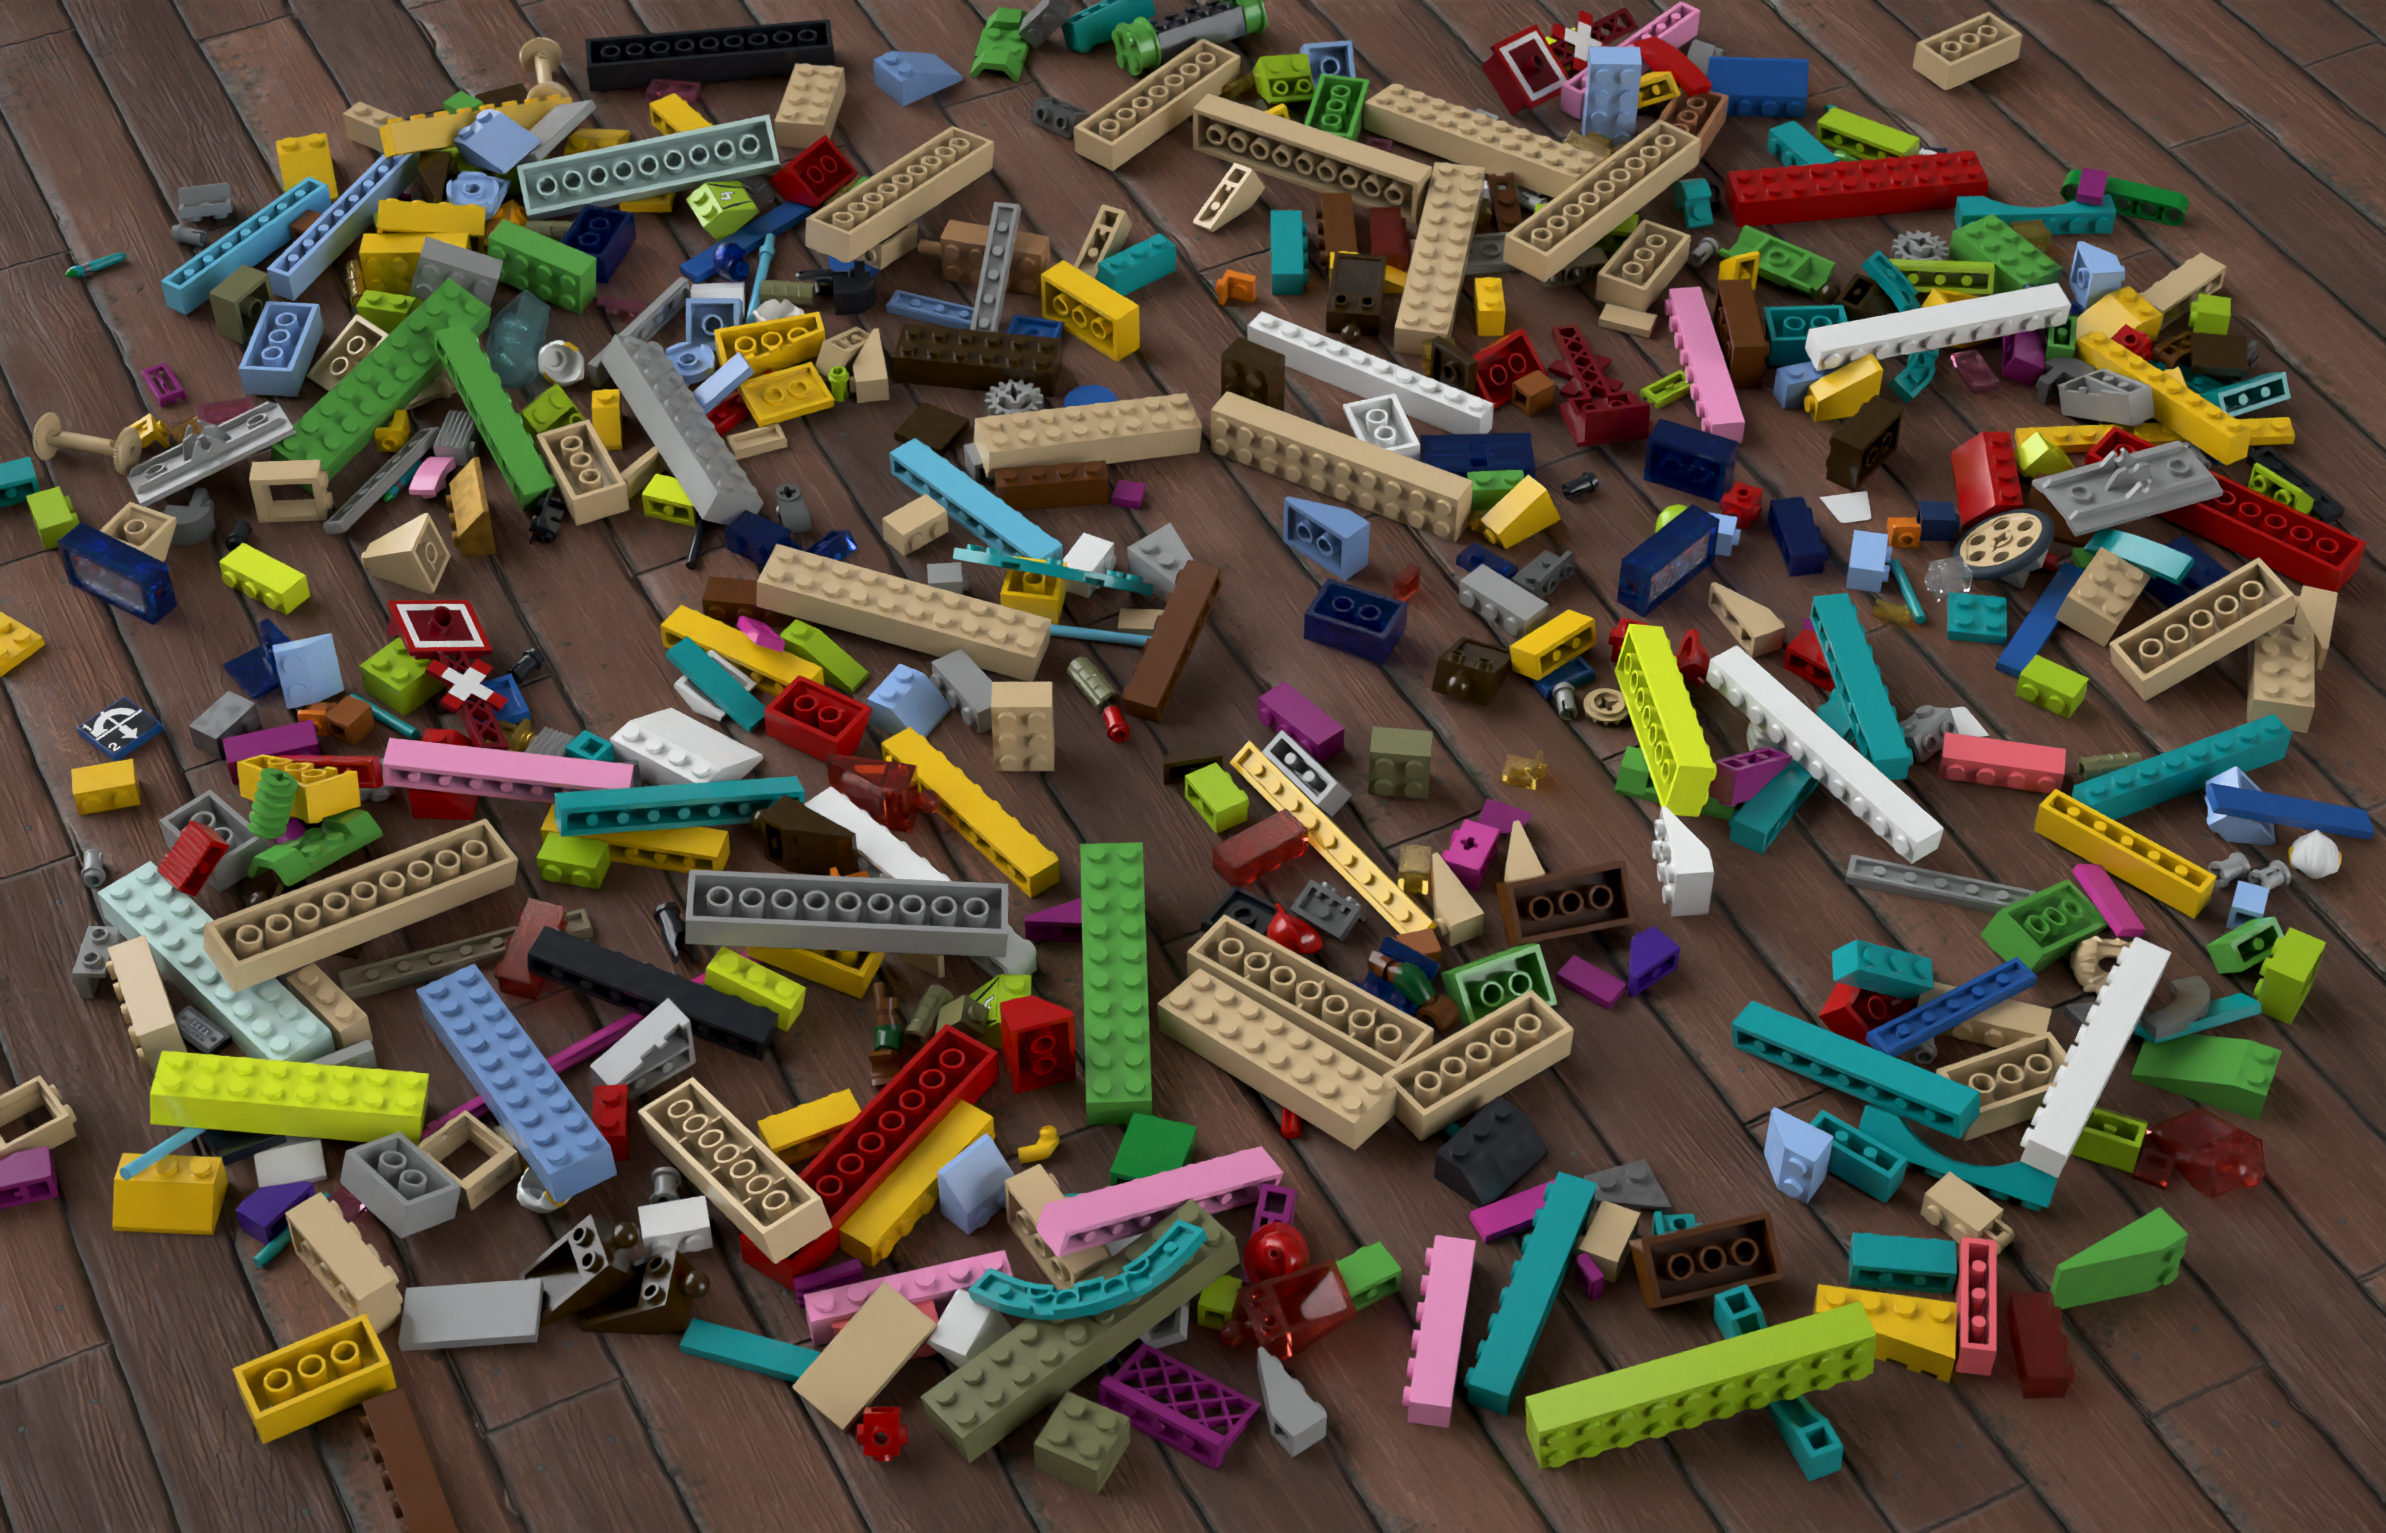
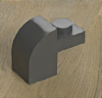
[2035,357,2096,406]
[164,488,216,546]

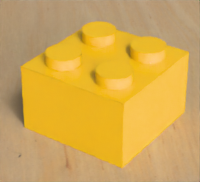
[1000,556,1068,625]

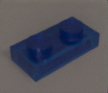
[1456,542,1518,581]

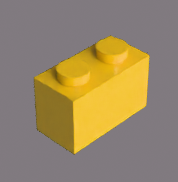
[1473,277,1506,336]
[71,759,141,815]

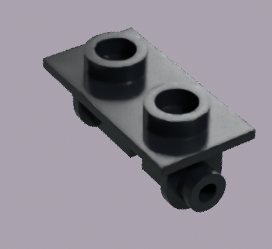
[528,488,566,544]

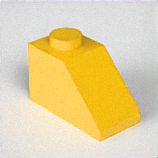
[1717,251,1760,290]
[592,389,623,450]

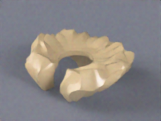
[2069,936,2132,995]

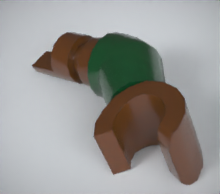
[1368,950,1460,1033]
[869,982,904,1087]

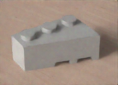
[2058,368,2155,426]
[1127,523,1194,602]
[590,998,696,1101]

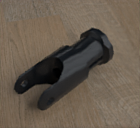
[795,268,854,293]
[653,902,699,965]

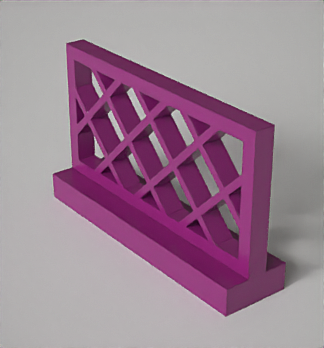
[1097,1343,1261,1470]

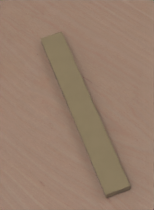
[338,908,594,1000]

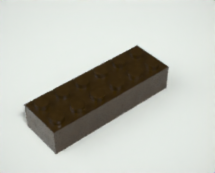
[893,324,1062,398]

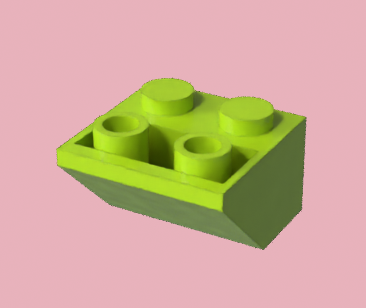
[1253,53,1315,104]
[519,383,586,450]
[2248,463,2314,516]
[2071,1105,2148,1173]

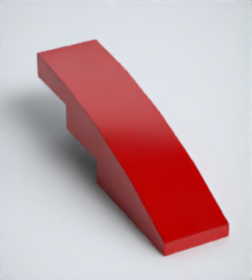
[1633,36,1712,97]

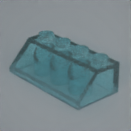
[485,289,550,389]

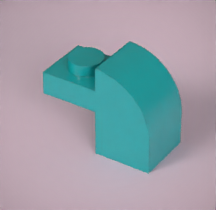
[1672,177,1714,230]

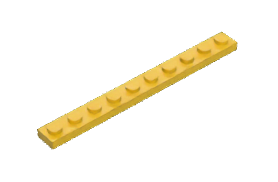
[2014,417,2295,453]
[1230,741,1438,934]

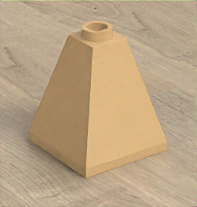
[361,513,451,594]

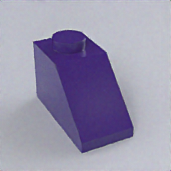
[1628,926,1680,998]
[235,1181,315,1246]

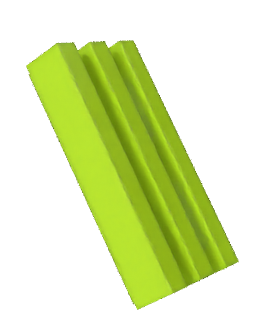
[1640,370,1693,409]

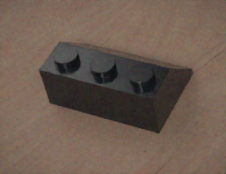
[1434,1095,1548,1208]

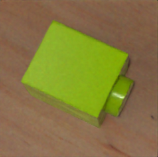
[1198,1274,1242,1332]

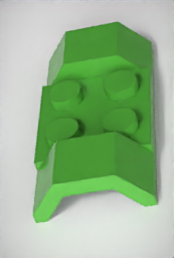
[970,7,1030,82]
[1719,225,1836,299]
[1614,746,1736,821]
[248,808,383,886]

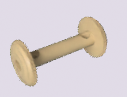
[519,37,570,101]
[33,412,142,475]

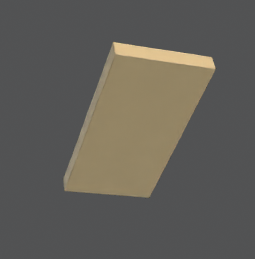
[792,1281,937,1433]

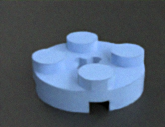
[446,172,499,213]
[665,342,716,386]

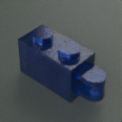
[725,510,804,566]

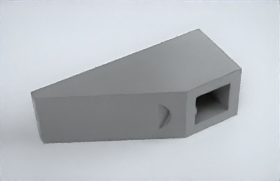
[1257,1346,1327,1457]

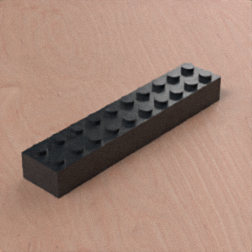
[585,19,835,92]

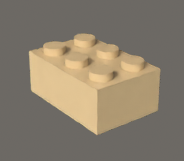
[2054,547,2151,648]
[991,682,1055,771]

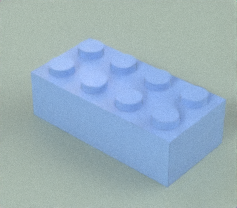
[1582,46,1642,148]
[239,301,324,397]

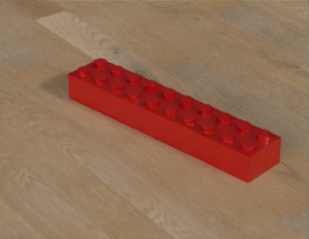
[1724,150,1989,228]
[2084,426,2367,592]
[739,1024,999,1292]

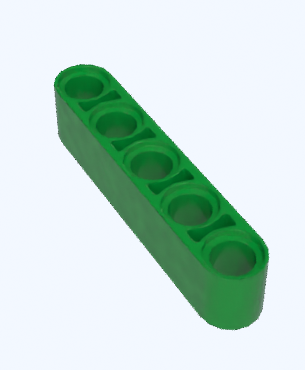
[2061,169,2190,226]

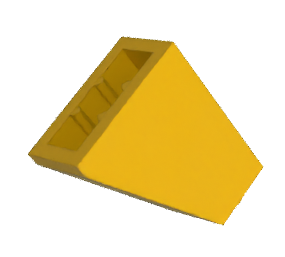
[1804,353,1883,423]
[1480,475,1561,549]

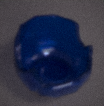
[712,241,750,282]

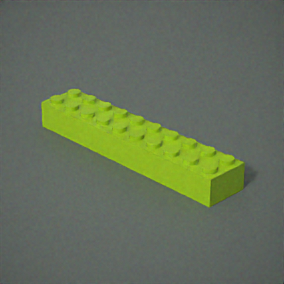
[1525,1301,1877,1469]

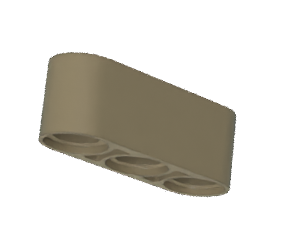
[1538,248,1608,287]

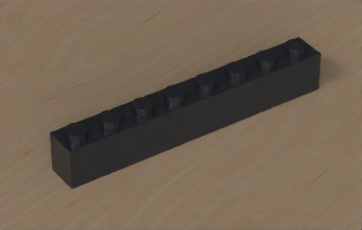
[527,925,779,1061]

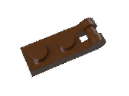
[1487,172,1523,233]
[2150,331,2191,369]

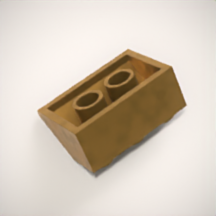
[445,457,496,559]

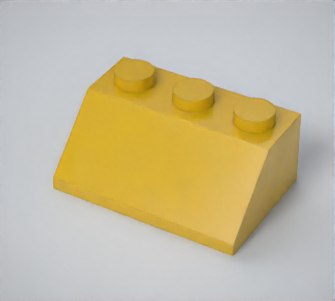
[112,1153,229,1235]

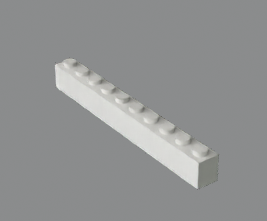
[1805,283,2071,371]
[1247,311,1494,444]
[1706,645,1944,864]
[804,786,1037,978]
[2020,936,2171,1178]

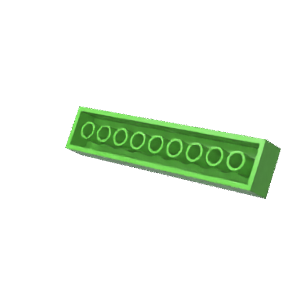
[270,278,491,496]
[1080,842,1152,1125]

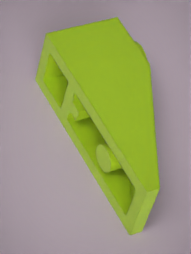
[779,619,869,693]

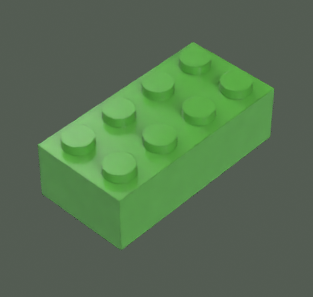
[1304,74,1370,142]
[1949,214,2062,294]
[487,219,596,315]

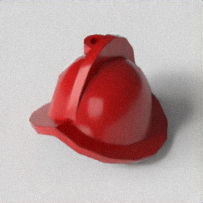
[1673,629,1710,687]
[1267,903,1323,955]
[1244,1221,1310,1297]

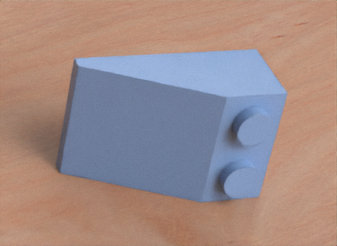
[873,51,963,106]
[452,109,541,174]
[1283,496,1370,581]

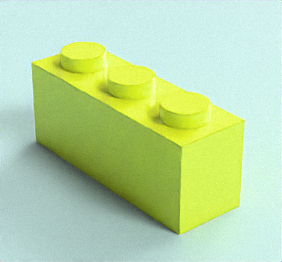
[219,543,310,615]
[704,946,806,1032]

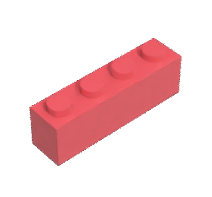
[1938,732,2066,794]
[1955,1237,1997,1376]

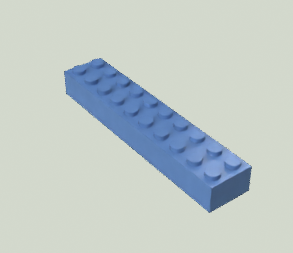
[416,964,617,1203]

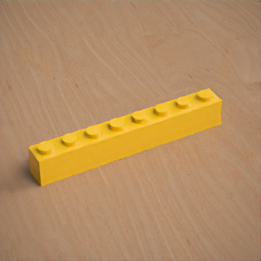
[379,94,578,158]
[2075,330,2252,466]
[881,727,1060,898]

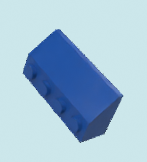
[1706,56,1809,118]

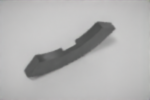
[2141,975,2210,1039]

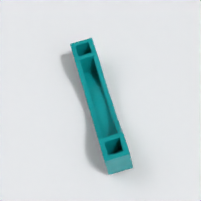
[1954,194,2117,235]
[1858,1104,2060,1211]
[1713,1284,1843,1481]

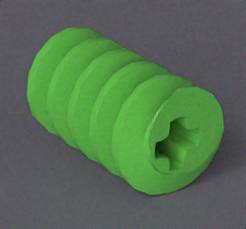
[247,768,298,839]

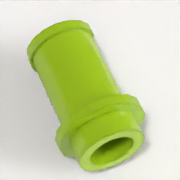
[828,366,849,402]

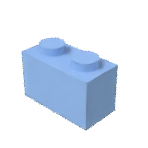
[1846,530,1892,593]

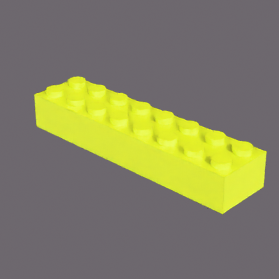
[1615,624,1717,817]
[150,1051,429,1146]

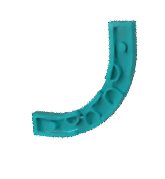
[1861,249,1939,404]
[953,544,1154,596]
[968,1219,1207,1320]

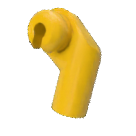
[1017,1125,1059,1164]

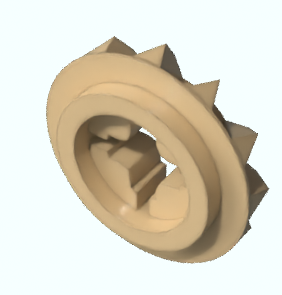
[1583,688,1629,726]

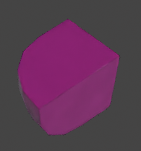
[1478,798,1533,834]

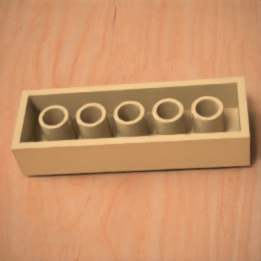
[2109,557,2295,701]
[1382,990,1574,1142]

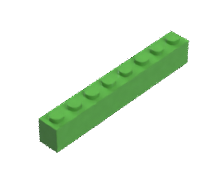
[435,322,557,512]

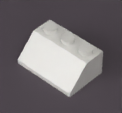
[1343,393,1420,461]

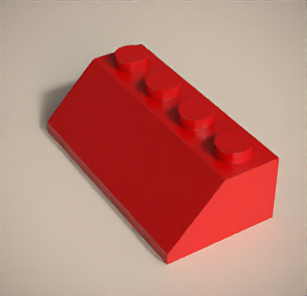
[1950,431,2024,530]

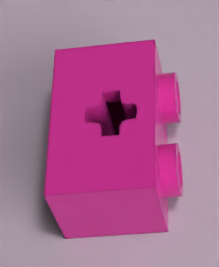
[1441,819,1500,891]

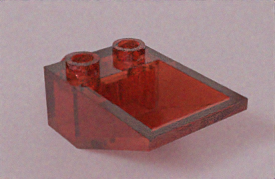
[826,753,941,833]
[2146,1107,2266,1199]
[1219,1259,1358,1361]

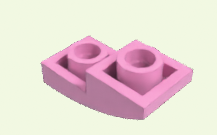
[409,457,456,499]

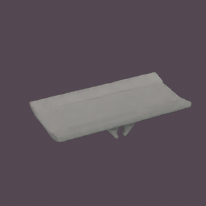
[127,401,296,507]
[2032,441,2223,537]

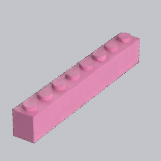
[1560,1,1700,119]
[1664,287,1745,445]
[383,738,634,804]
[1036,1146,1284,1257]

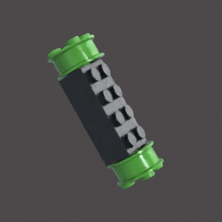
[1112,0,1268,76]

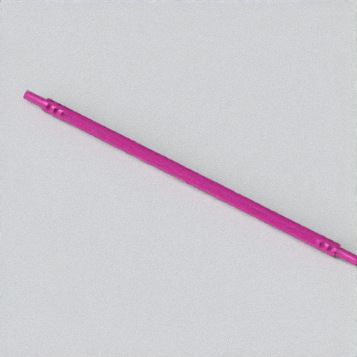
[420,951,763,1143]

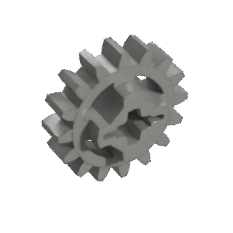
[1891,230,1949,261]
[985,379,1044,416]

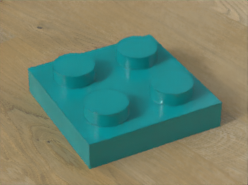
[1947,592,2007,645]

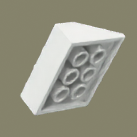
[610,708,763,786]

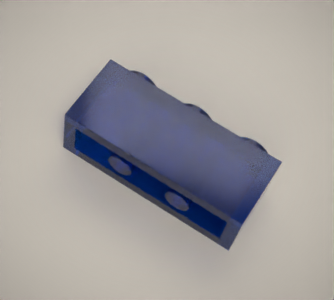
[1767,496,1829,577]

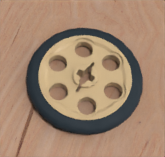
[1951,509,2055,580]

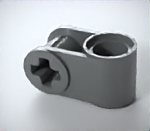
[776,484,811,536]

